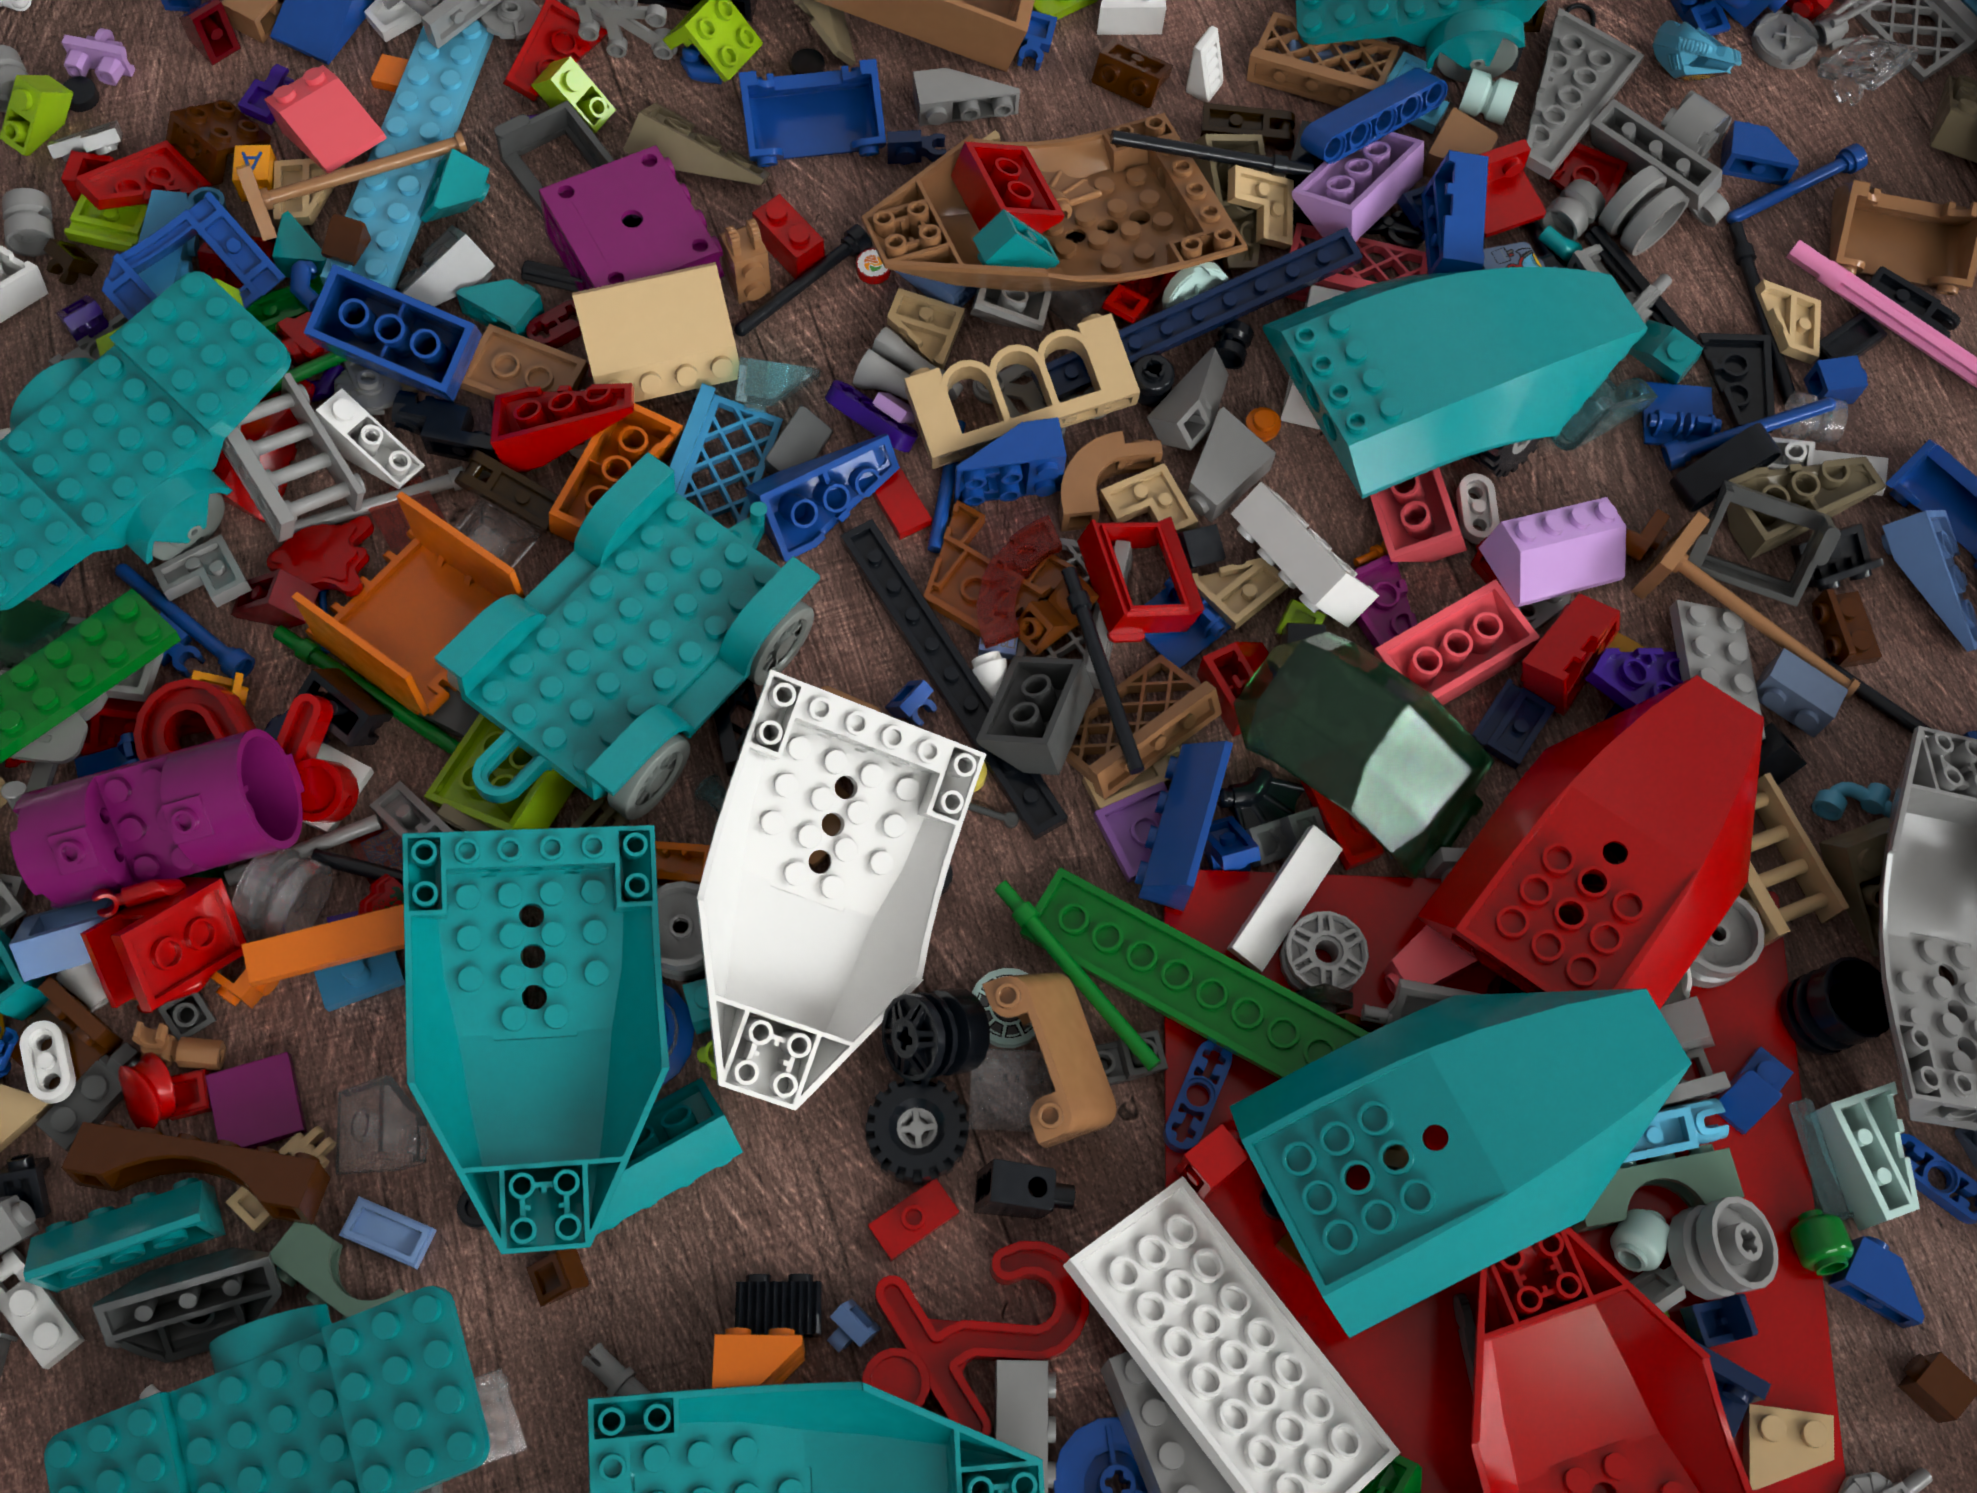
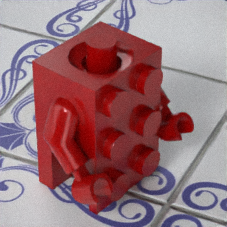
[80,877,247,1014]

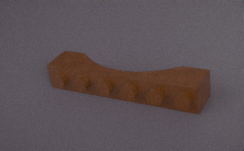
[61,1121,330,1225]

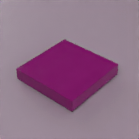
[205,1052,307,1149]

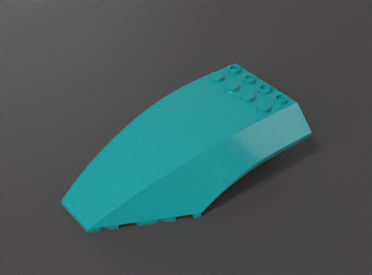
[1262,267,1648,499]

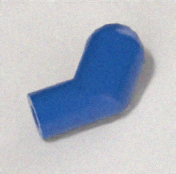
[680,45,722,85]

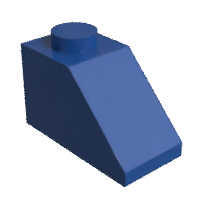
[1720,120,1799,186]
[1828,1236,1925,1329]

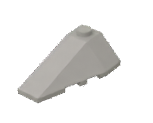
[397,225,496,307]

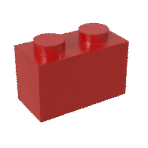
[752,194,825,279]
[1174,1124,1250,1201]

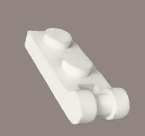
[0,1247,85,1370]

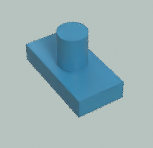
[314,951,405,1012]

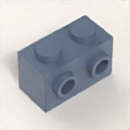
[1756,648,1848,738]

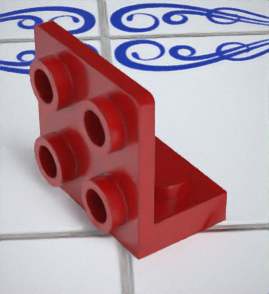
[1478,139,1546,238]

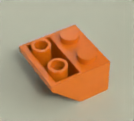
[712,1327,805,1388]

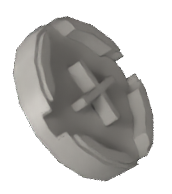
[1751,10,1819,69]

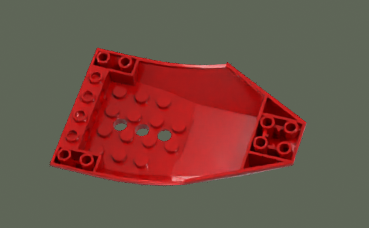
[1417,675,1764,1010]
[1471,1227,1753,1493]

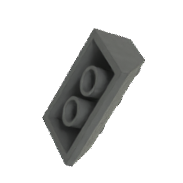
[976,656,1094,775]

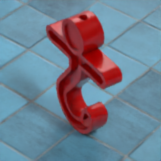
[133,678,359,858]
[862,1241,1089,1436]

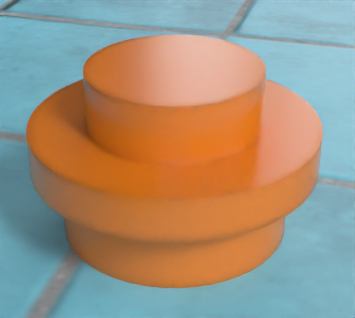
[1245,407,1281,442]

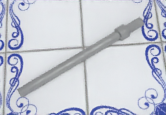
[293,466,491,534]

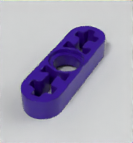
[825,380,919,452]

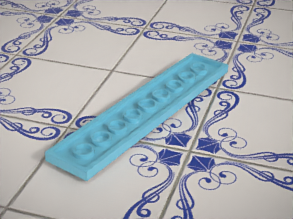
[320,20,494,290]

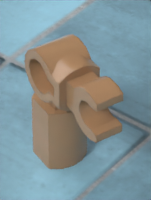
[132,1021,226,1071]

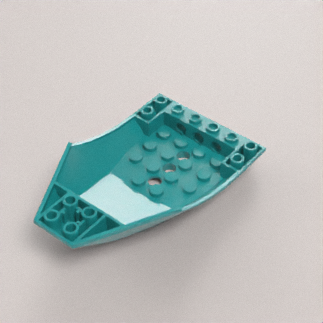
[402,825,670,1255]
[1229,988,1692,1338]
[588,1382,1045,1493]

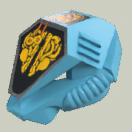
[1652,20,1742,82]

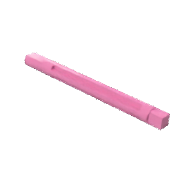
[1786,239,1977,388]

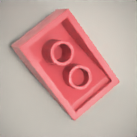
[264,65,387,173]

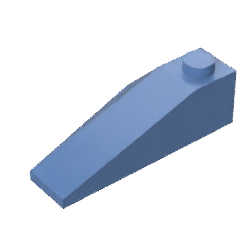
[1881,510,1977,652]

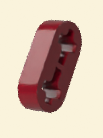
[526,300,582,349]

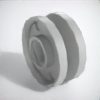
[1279,911,1369,1001]

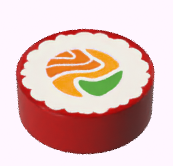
[856,248,891,285]

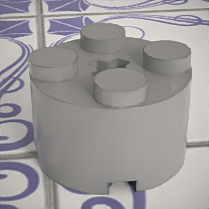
[1661,90,1732,160]

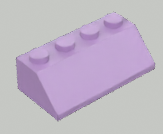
[1292,132,1424,242]
[1478,497,1626,608]

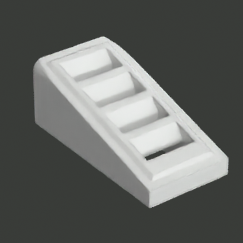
[1186,25,1223,103]

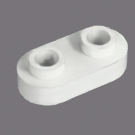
[1456,473,1500,544]
[19,1020,76,1104]

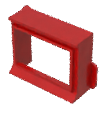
[1077,516,1205,643]

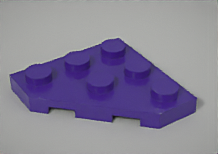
[1584,648,1683,710]

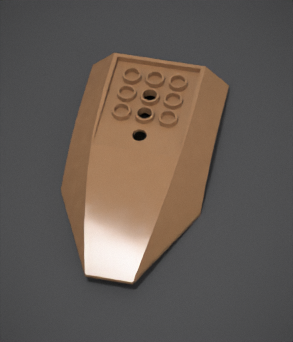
[861,113,1248,292]

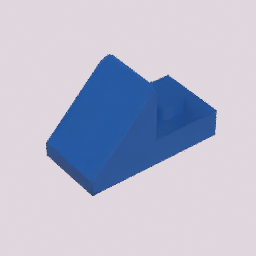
[1204,816,1261,871]
[1717,1046,1794,1135]

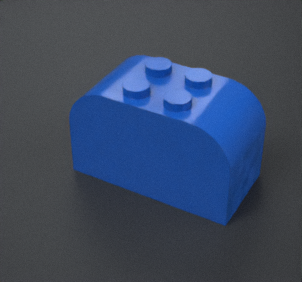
[303,264,482,402]

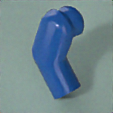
[290,260,319,312]

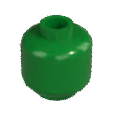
[1789,1209,1854,1276]

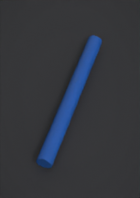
[927,420,966,553]

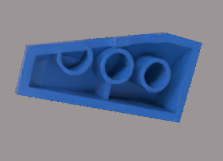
[744,433,900,562]

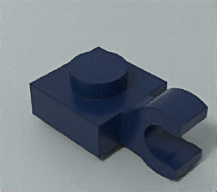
[887,130,946,165]

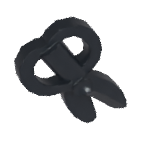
[1364,210,1424,249]

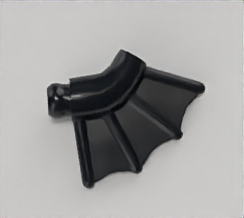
[1217,767,1305,830]

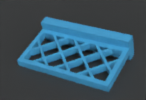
[670,383,783,524]

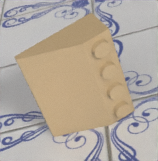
[572,262,743,403]

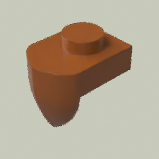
[1626,509,1670,562]

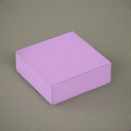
[872,392,915,424]

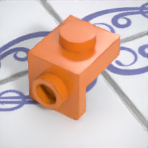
[210,969,280,1009]

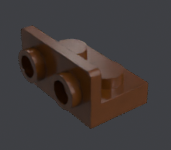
[1091,39,1173,108]
[1812,588,1882,668]

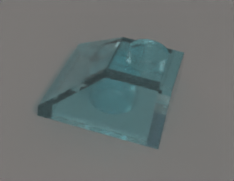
[735,357,821,413]

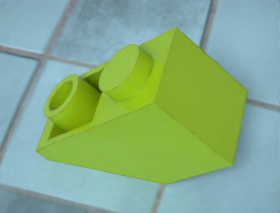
[531,56,616,133]
[0,75,74,156]

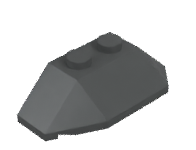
[93,1247,282,1363]

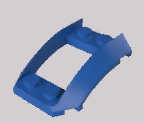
[102,191,286,320]

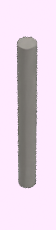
[224,814,382,886]

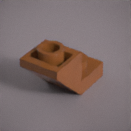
[1011,573,1099,655]

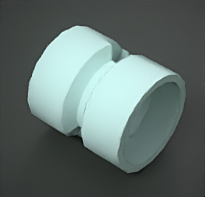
[1458,68,1518,125]

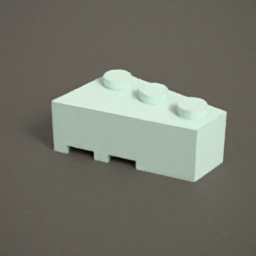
[1804,1082,1920,1231]

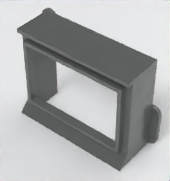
[494,100,615,216]
[1688,479,1841,607]

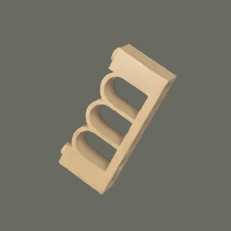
[904,313,1140,469]

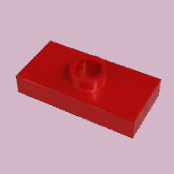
[867,1179,959,1261]

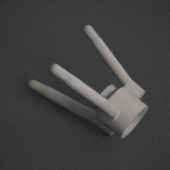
[1813,0,1885,50]

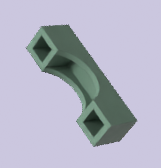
[1572,1144,1745,1233]
[270,1222,408,1321]

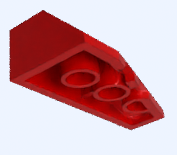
[212,380,316,523]
[490,383,634,472]

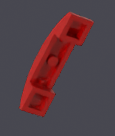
[1102,270,1180,324]

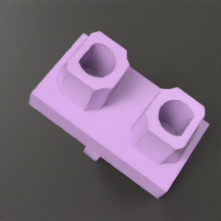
[61,28,135,86]

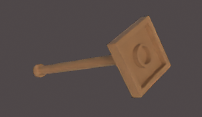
[236,131,468,241]
[1631,511,1861,700]

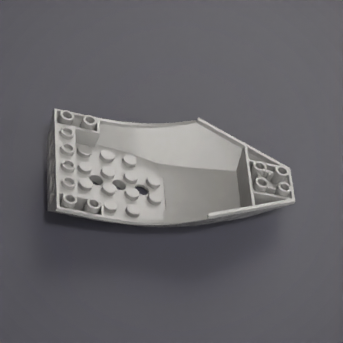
[1878,726,1977,1131]

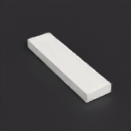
[1227,825,1343,973]

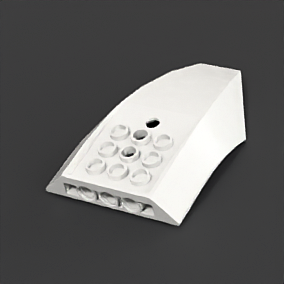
[697,669,986,1111]

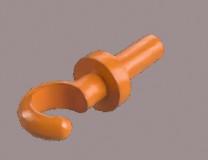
[1353,540,1388,567]

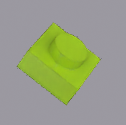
[1275,599,1326,635]

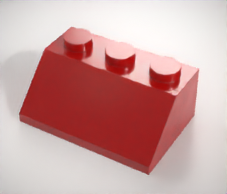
[951,142,1065,234]

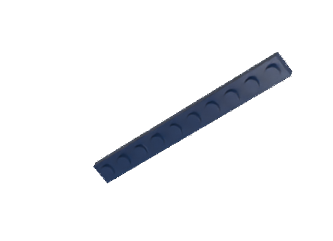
[1031,227,1363,403]

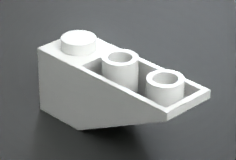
[315,388,425,489]

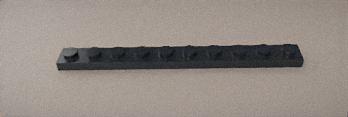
[840,519,1068,841]

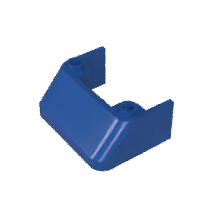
[1885,439,1977,569]

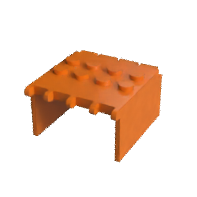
[291,491,525,717]

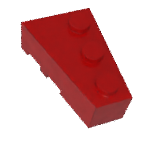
[1521,593,1620,716]

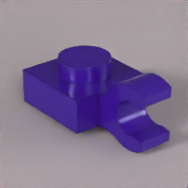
[237,64,294,125]

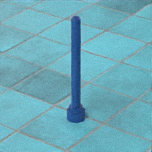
[1726,143,1868,225]
[1661,397,1836,471]
[115,563,255,679]

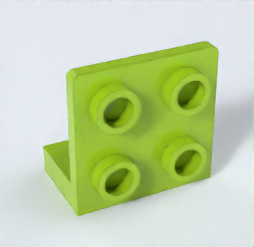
[663,0,763,82]

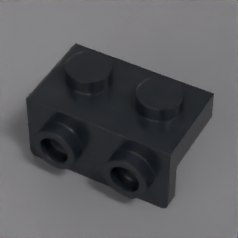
[1791,524,1884,592]

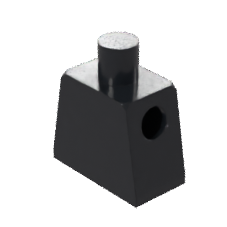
[974,1159,1076,1219]

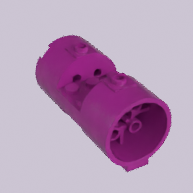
[10,729,305,909]

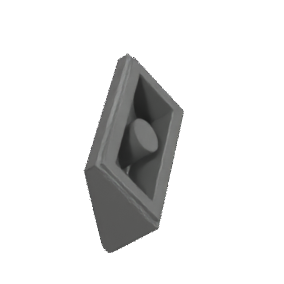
[764,405,833,475]

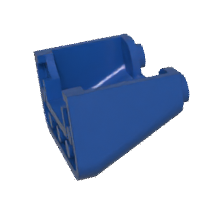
[739,59,887,167]

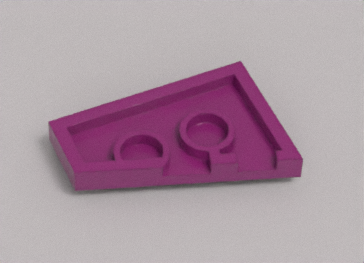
[1354,554,1418,649]

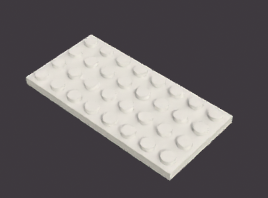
[1063,1176,1401,1493]

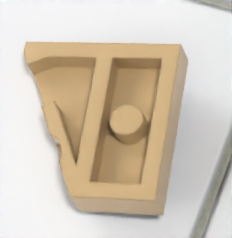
[1755,279,1821,364]

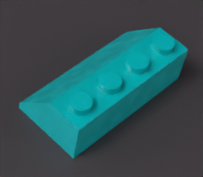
[596,1077,743,1235]
[23,1178,226,1293]

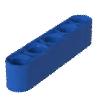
[1300,68,1448,164]

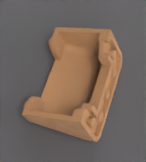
[1829,180,1977,296]
[982,972,1117,1149]

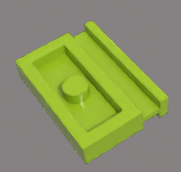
[64,193,148,252]

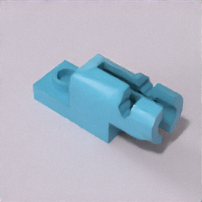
[1624,1098,1729,1163]

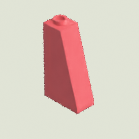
[1384,925,1483,996]

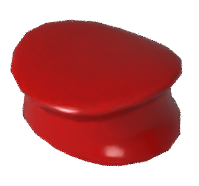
[118,1052,175,1130]

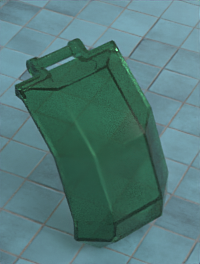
[1234,632,1494,879]

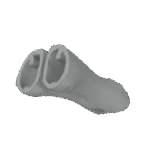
[852,327,964,400]

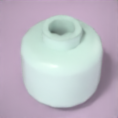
[1610,1209,1670,1272]

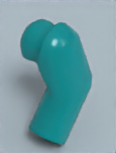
[1538,225,1583,265]

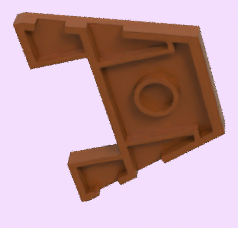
[923,500,1077,640]

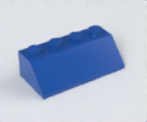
[1134,741,1233,911]

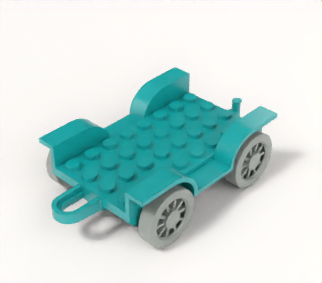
[434,452,820,820]

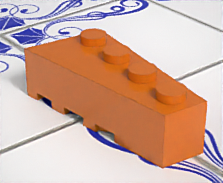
[549,403,683,543]

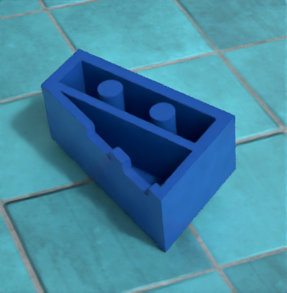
[1421,150,1489,274]

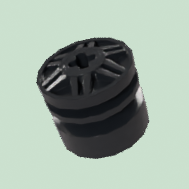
[1780,957,1889,1056]
[882,988,990,1081]

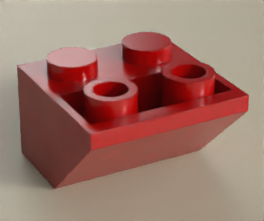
[1197,642,1299,737]

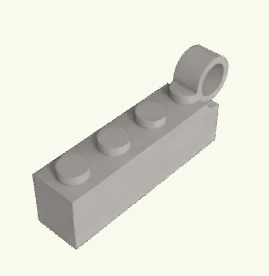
[1591,98,1730,227]
[994,1360,1056,1493]

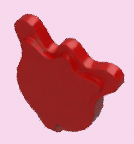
[267,516,374,597]

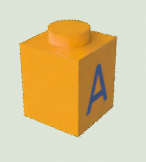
[232,145,277,202]

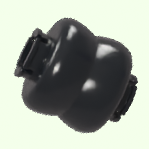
[1132,354,1175,407]

